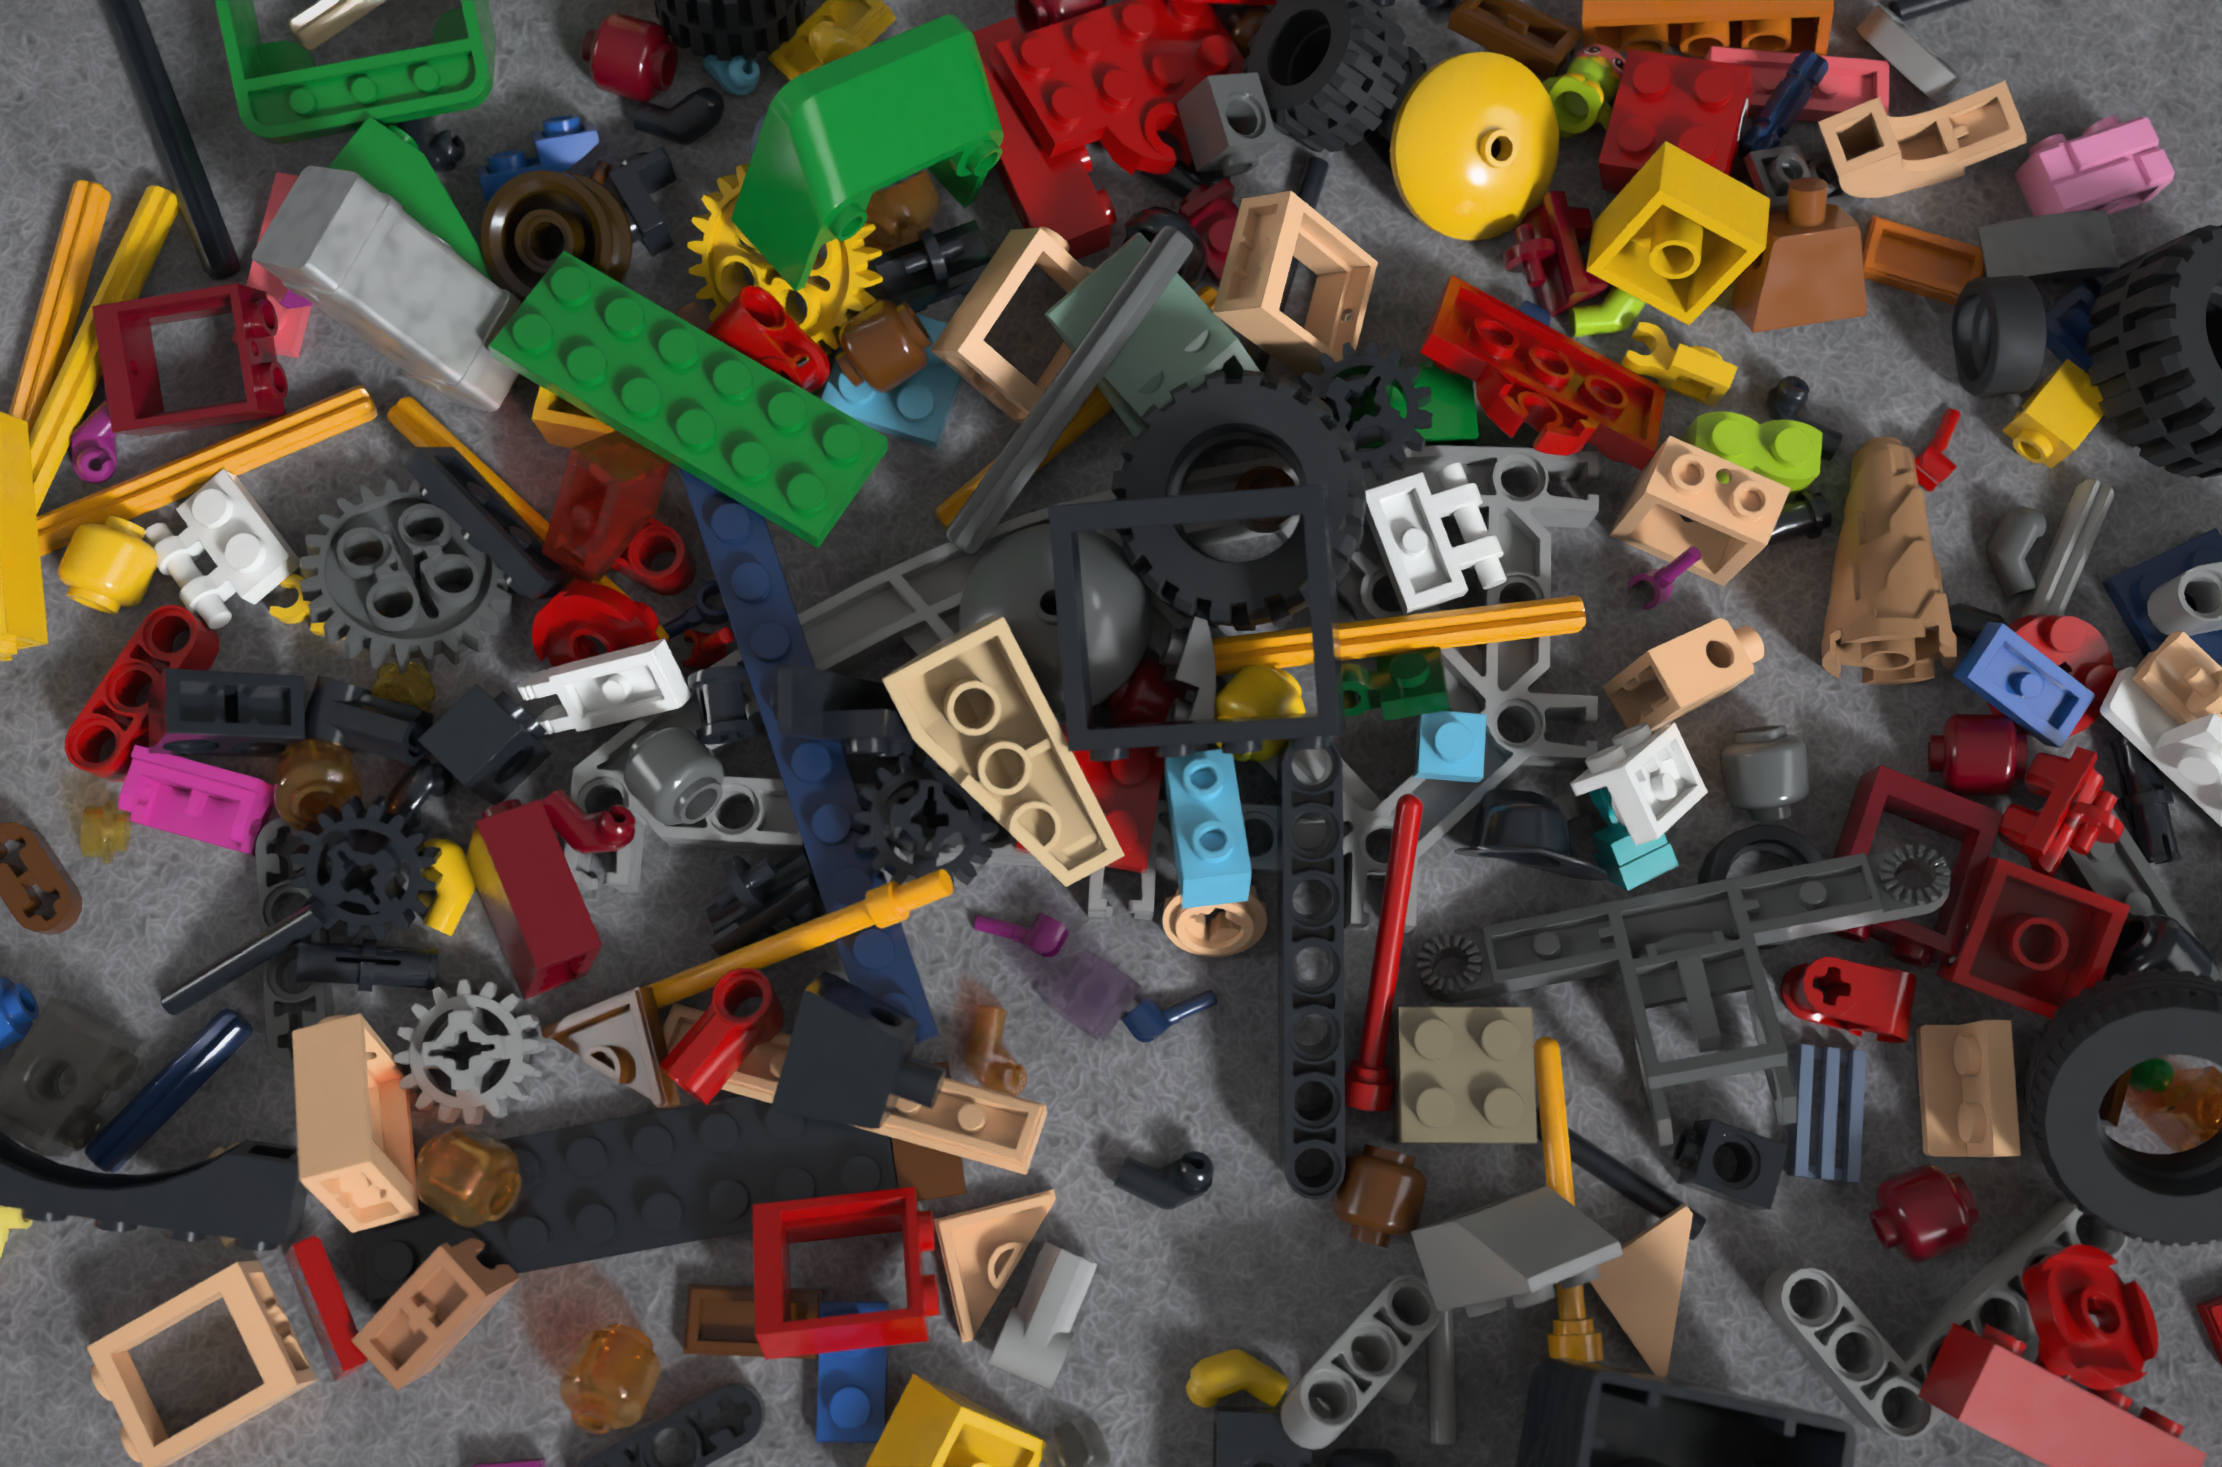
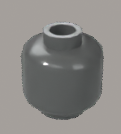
[1720,725,1811,821]
[624,727,724,825]

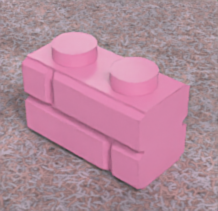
[2014,116,2175,217]

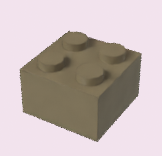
[1391,1007,1537,1144]

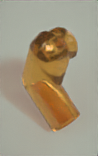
[965,1004,1028,1096]

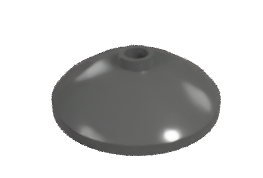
[959,524,1153,713]

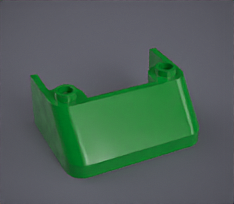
[215,0,496,144]
[731,14,1004,292]

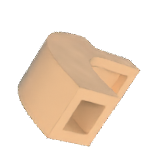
[1818,81,2027,198]

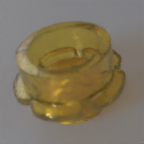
[372,661,437,712]
[81,800,131,864]

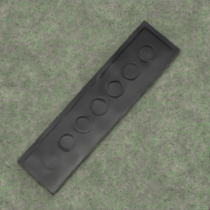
[359,1096,898,1301]

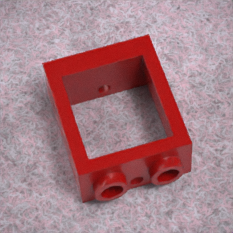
[753,1187,940,1360]

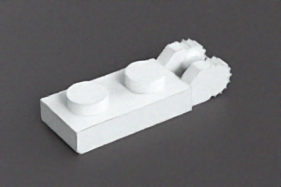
[517,639,693,735]

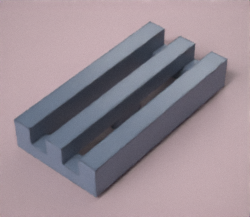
[1788,1044,1866,1184]

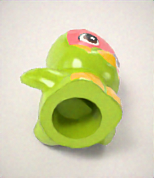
[1542,44,1626,139]

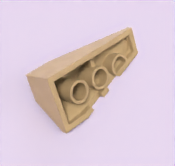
[881,615,1125,887]

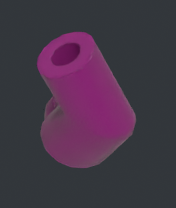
[71,399,118,484]

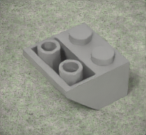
[1411,1186,1624,1318]

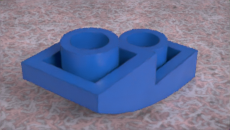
[476,114,599,201]

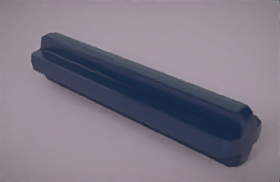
[85,1008,253,1173]

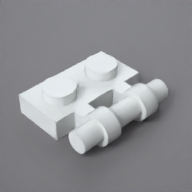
[1365,463,1507,615]
[144,469,300,629]

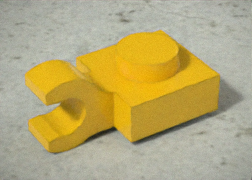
[1620,322,1738,407]

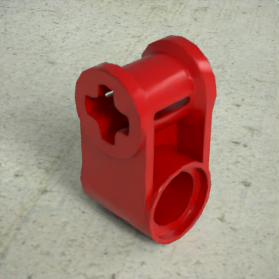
[705,285,830,392]
[569,489,696,596]
[1780,957,1917,1043]

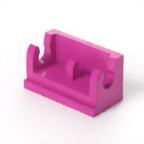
[118,745,280,856]

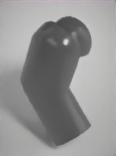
[1986,506,2046,599]

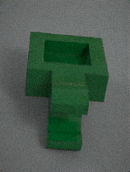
[1342,647,1450,721]

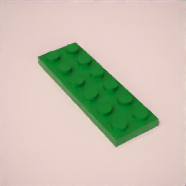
[489,251,888,548]

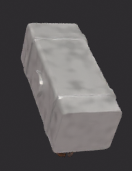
[252,166,521,412]

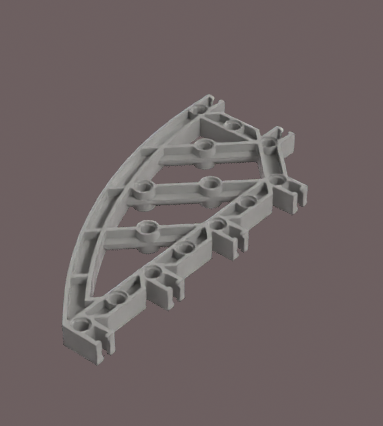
[564,445,1599,933]

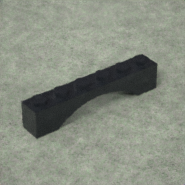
[0,1131,308,1251]

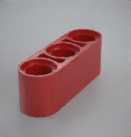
[65,605,219,782]

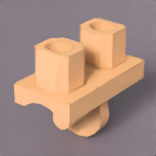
[2131,631,2222,725]

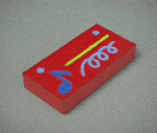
[284,1235,368,1381]

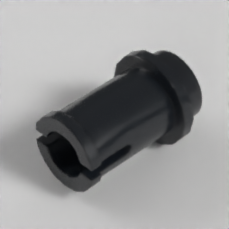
[1764,490,1832,549]

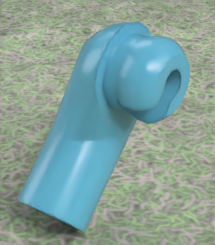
[703,55,760,95]

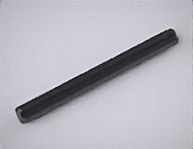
[101,0,241,280]

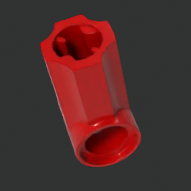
[659,968,784,1105]

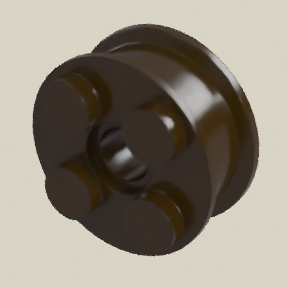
[481,170,633,304]

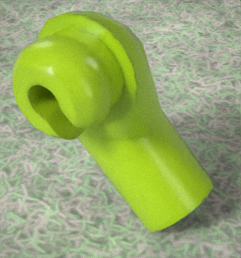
[1568,285,1646,338]

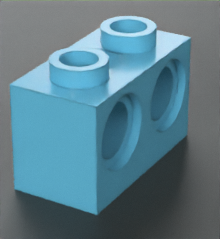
[1164,749,1252,909]

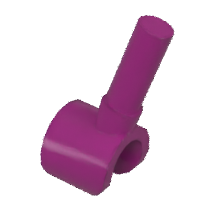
[1627,546,1701,610]
[974,913,1069,957]

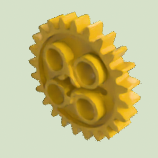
[687,163,883,364]

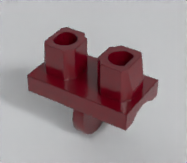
[1503,191,1608,317]

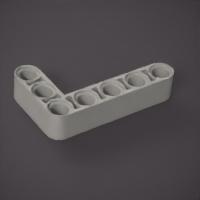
[1762,1200,2128,1440]

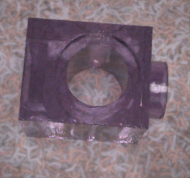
[1049,948,1142,1046]

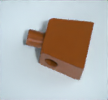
[1731,177,1867,333]

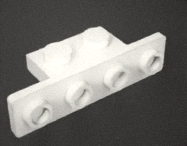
[2100,667,2222,827]

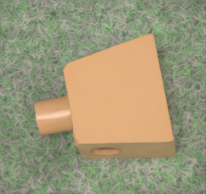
[1603,618,1765,731]

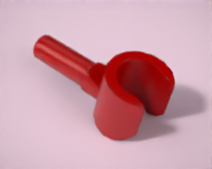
[1914,409,1961,492]
[683,627,734,670]

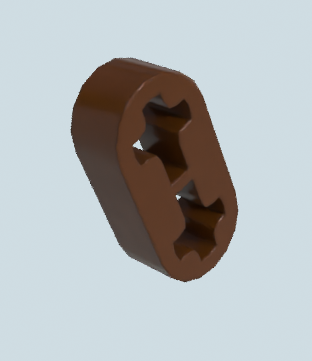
[0,822,82,935]

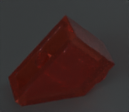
[541,430,671,584]

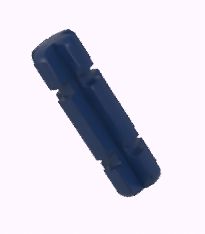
[1739,50,1829,156]

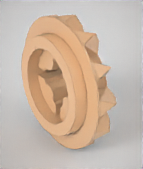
[1163,885,1267,957]

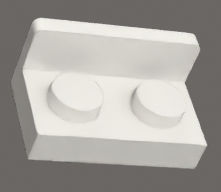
[1570,723,1708,846]

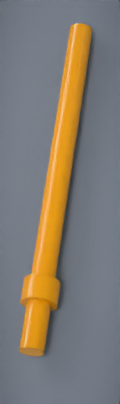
[644,869,953,1009]

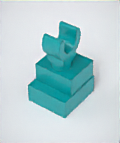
[1588,786,1679,891]

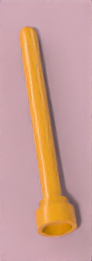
[1534,1036,1604,1362]

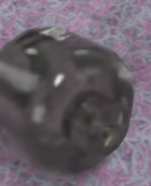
[1041,1415,1111,1467]

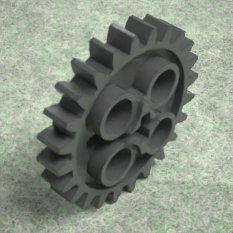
[299,478,514,674]

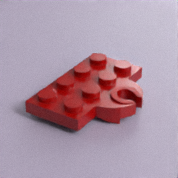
[989,0,1244,176]
[1420,275,1666,471]

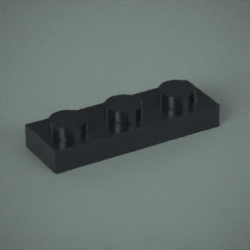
[403,447,580,600]

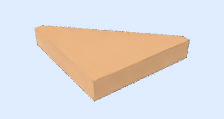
[934,1189,1056,1343]
[1590,1203,1693,1377]

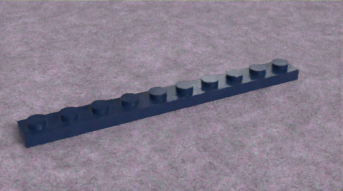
[679,467,940,1045]

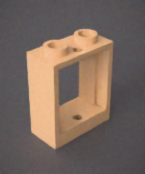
[1213,191,1378,376]
[931,227,1094,424]
[1609,435,1791,586]
[292,1013,419,1233]
[87,1260,318,1467]

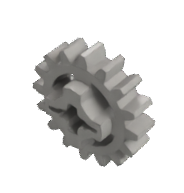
[394,979,546,1125]

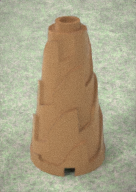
[1821,437,1957,685]

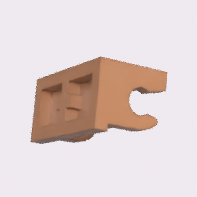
[351,1239,521,1391]

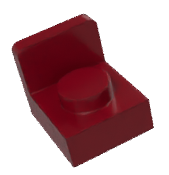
[1178,178,1239,287]

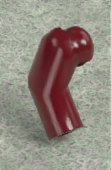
[542,789,636,854]

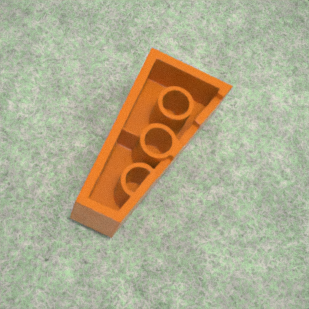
[1582,0,1834,59]

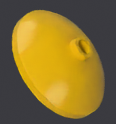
[1390,52,1559,241]

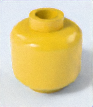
[57,516,157,615]
[1213,665,1306,762]

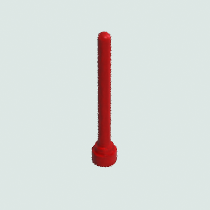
[1345,794,1423,1111]

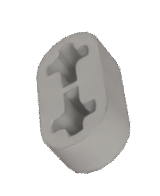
[1856,3,1962,103]

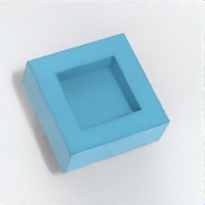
[1414,711,1487,783]

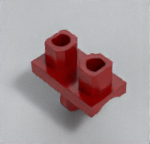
[1997,746,2124,877]

